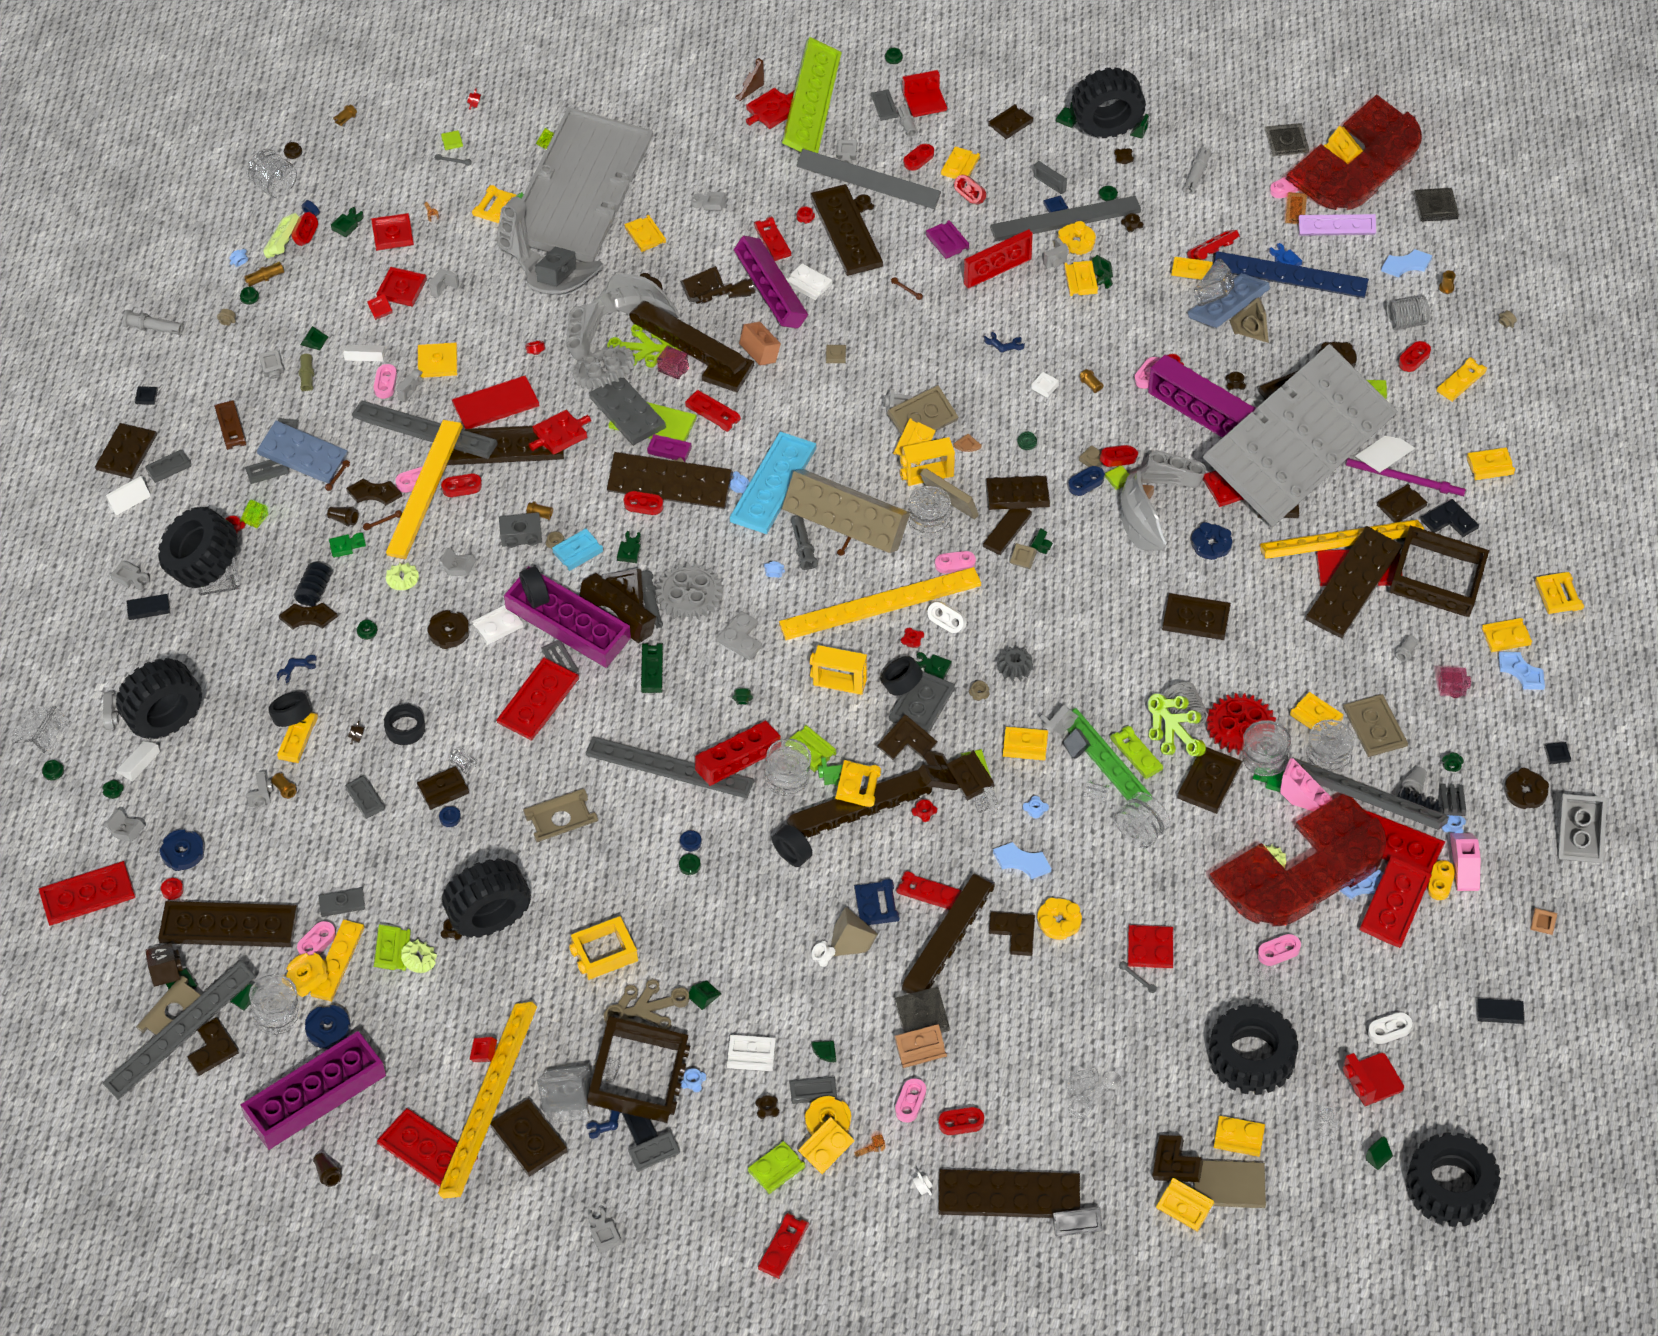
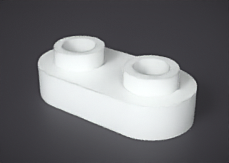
[928,602,967,633]
[1368,1013,1413,1044]

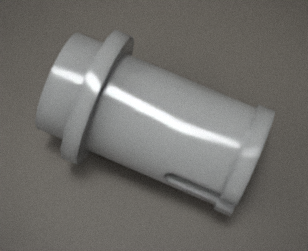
[1396,635,1418,662]

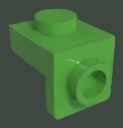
[818,757,843,786]

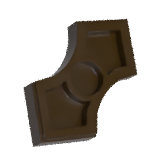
[346,478,402,506]
[279,603,338,630]

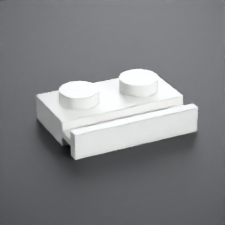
[786,264,832,300]
[472,605,523,645]
[727,1035,776,1071]

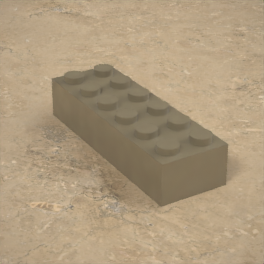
[782,469,911,553]

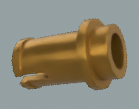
[333,105,357,126]
[1439,270,1456,294]
[1080,369,1104,393]
[526,501,553,520]
[271,773,297,799]

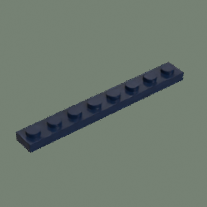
[1213,251,1369,298]

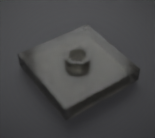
[1265,123,1309,157]
[1414,187,1459,222]
[894,987,950,1033]

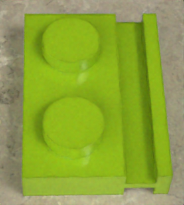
[784,725,836,772]
[373,924,411,971]
[748,1141,805,1194]

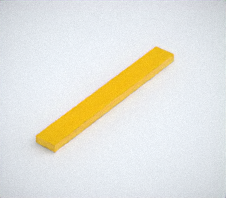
[386,420,463,559]
[1260,520,1424,559]

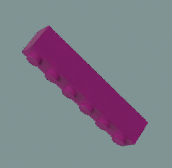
[733,235,809,329]

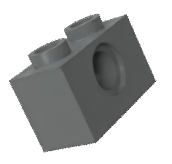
[535,246,576,287]
[499,512,542,548]

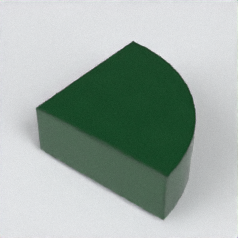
[811,1041,837,1063]

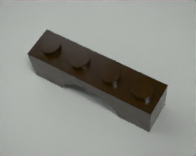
[579,573,656,644]

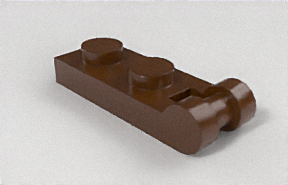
[214,400,246,450]

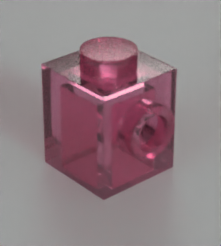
[657,346,689,380]
[1438,667,1471,698]

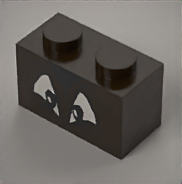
[145,943,183,987]

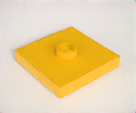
[418,342,457,378]

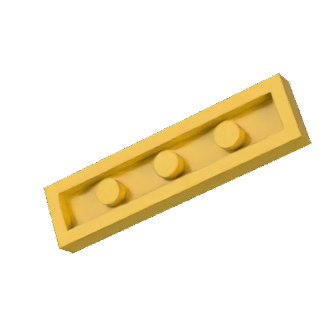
[310,920,364,1002]

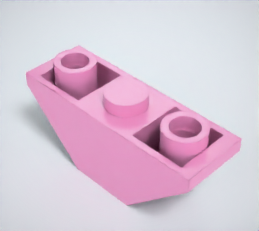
[1280,758,1332,815]
[1450,833,1481,891]

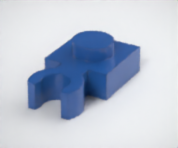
[1269,243,1302,266]

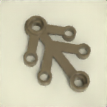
[604,980,689,1030]

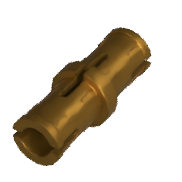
[244,262,284,287]

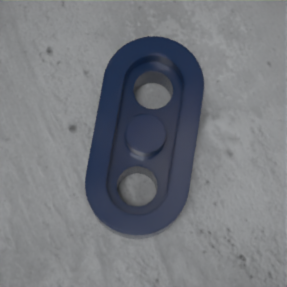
[1068,466,1105,496]

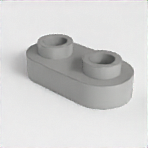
[103,691,119,730]

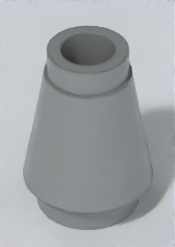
[1402,767,1427,797]

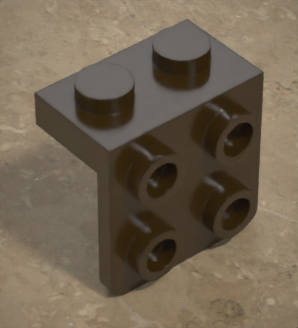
[680,266,733,304]

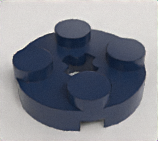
[1191,522,1232,560]
[159,829,205,871]
[305,1005,351,1049]

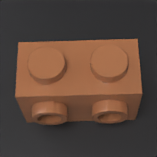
[739,322,781,365]

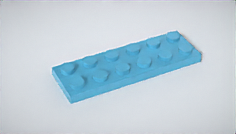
[730,432,817,534]

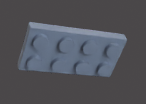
[1188,273,1270,328]
[257,420,348,483]

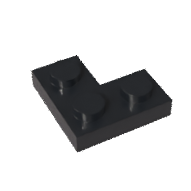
[1421,499,1479,537]

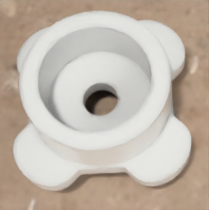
[812,941,835,967]
[913,1171,933,1196]

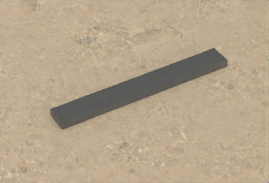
[797,149,941,209]
[991,196,1141,242]
[352,400,497,459]
[586,736,754,799]
[1281,758,1449,830]
[103,961,256,1100]

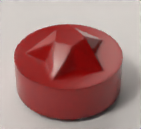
[525,340,546,355]
[161,878,184,900]

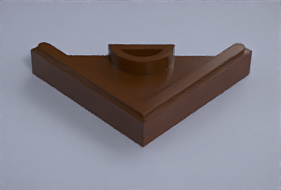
[735,58,764,101]

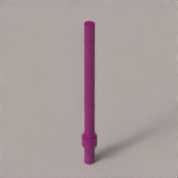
[1346,458,1466,497]

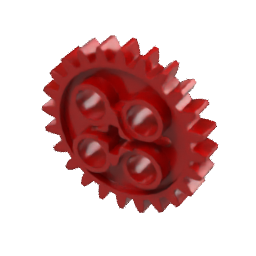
[1206,693,1276,755]

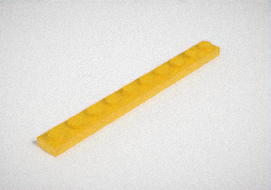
[779,567,981,641]
[438,1002,537,1199]

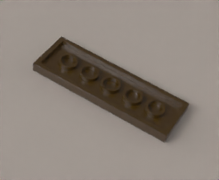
[811,184,883,276]
[447,425,564,465]
[607,452,733,509]
[1305,526,1403,638]
[158,901,298,947]
[938,1169,1080,1218]

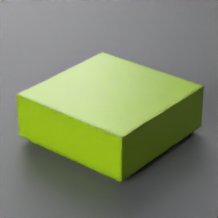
[441,130,463,150]
[1105,466,1130,490]

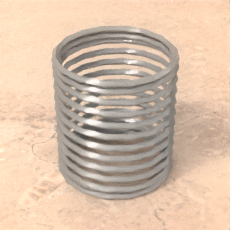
[1387,294,1430,330]
[1164,682,1208,731]

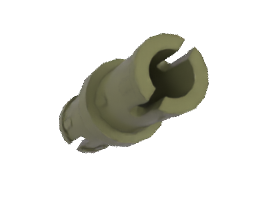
[299,354,314,391]

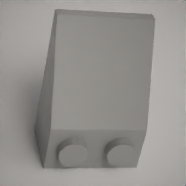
[1558,794,1608,863]

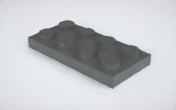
[589,378,666,446]

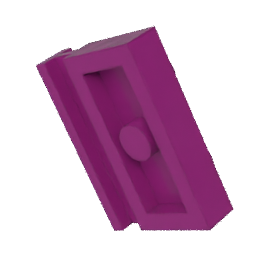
[926,220,969,259]

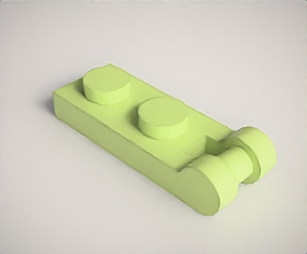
[263,213,299,258]

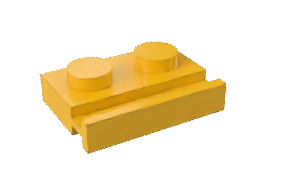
[1323,126,1363,171]
[941,146,980,179]
[624,215,666,252]
[1064,260,1098,296]
[893,418,936,466]
[1467,447,1515,480]
[1481,618,1532,652]
[1290,692,1344,738]
[1003,727,1048,761]
[1214,1116,1265,1157]
[798,1117,855,1174]
[1156,1178,1215,1232]

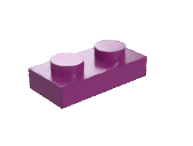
[647,434,692,462]

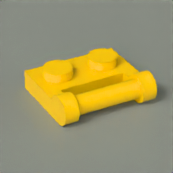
[472,185,516,223]
[1535,572,1584,614]
[835,760,882,807]

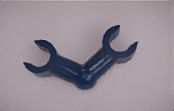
[984,332,1025,353]
[277,655,317,683]
[586,1110,621,1139]

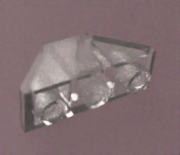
[1194,259,1235,306]

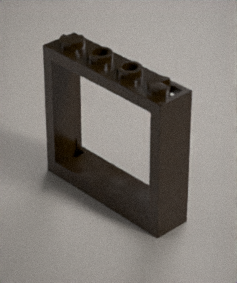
[1389,525,1490,617]
[587,1016,691,1123]

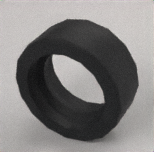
[519,566,549,608]
[881,656,923,696]
[268,691,311,727]
[384,704,425,745]
[772,825,813,867]

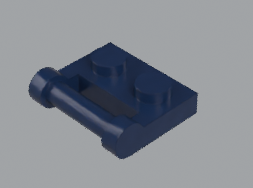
[854,879,900,925]

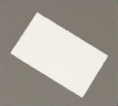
[1355,436,1415,472]

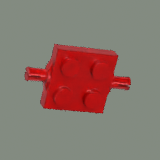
[746,88,794,129]
[529,409,591,455]

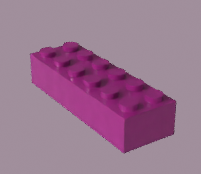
[1148,355,1256,438]
[504,566,631,668]
[240,1031,386,1150]

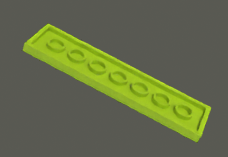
[782,37,842,153]

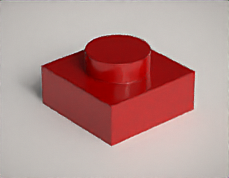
[367,294,393,320]
[469,1037,497,1063]

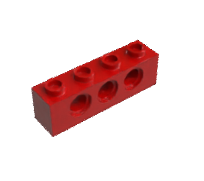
[695,721,781,786]

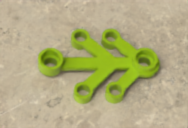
[607,324,682,368]
[1148,694,1206,757]

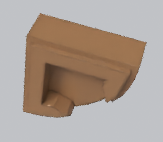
[953,434,982,452]

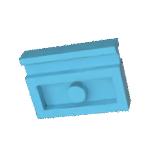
[552,529,603,571]

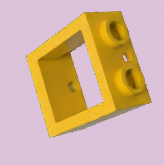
[900,437,955,486]
[810,645,867,695]
[569,916,638,980]

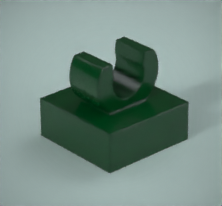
[1029,528,1053,554]

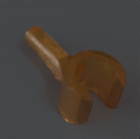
[424,202,439,222]
[854,1135,885,1158]

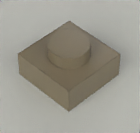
[826,345,846,363]
[1079,445,1102,467]
[1010,543,1037,570]

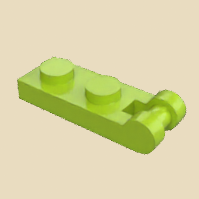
[1110,725,1163,779]

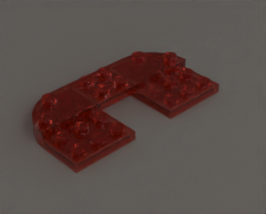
[1285,94,1422,210]
[1209,794,1386,926]

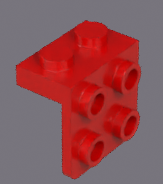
[1343,1053,1404,1107]

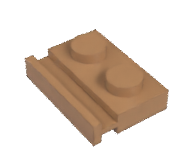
[894,1024,947,1068]

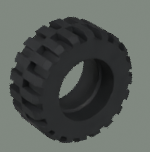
[1071,67,1146,138]
[158,507,238,588]
[116,658,202,739]
[442,859,531,938]
[1208,1004,1298,1095]
[1406,1132,1501,1227]

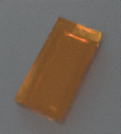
[1285,192,1307,224]

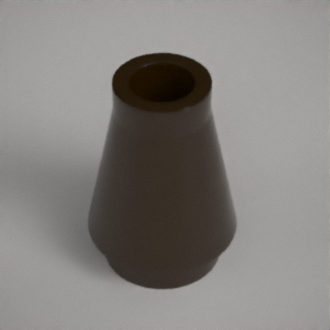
[728,278,756,299]
[327,507,359,527]
[313,1153,342,1187]

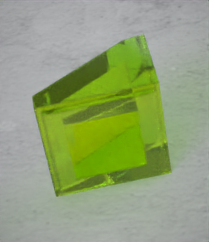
[536,128,555,149]
[240,500,268,529]

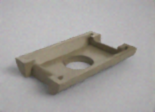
[523,788,598,843]
[136,976,201,1035]

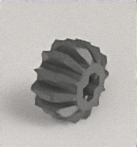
[997,646,1033,682]

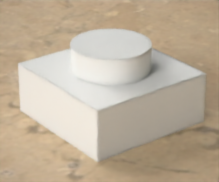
[1031,372,1059,398]

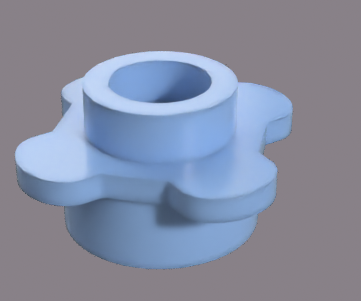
[229,249,248,267]
[730,471,750,494]
[764,561,785,578]
[1023,796,1049,819]
[1442,815,1466,833]
[681,1069,706,1092]

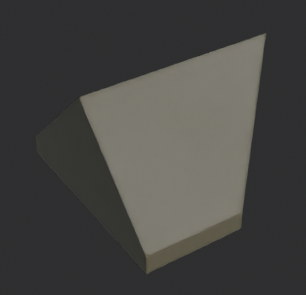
[1229,297,1269,343]
[831,907,878,956]

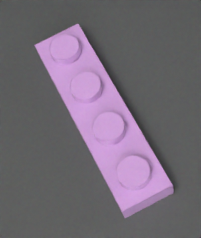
[1298,214,1376,236]

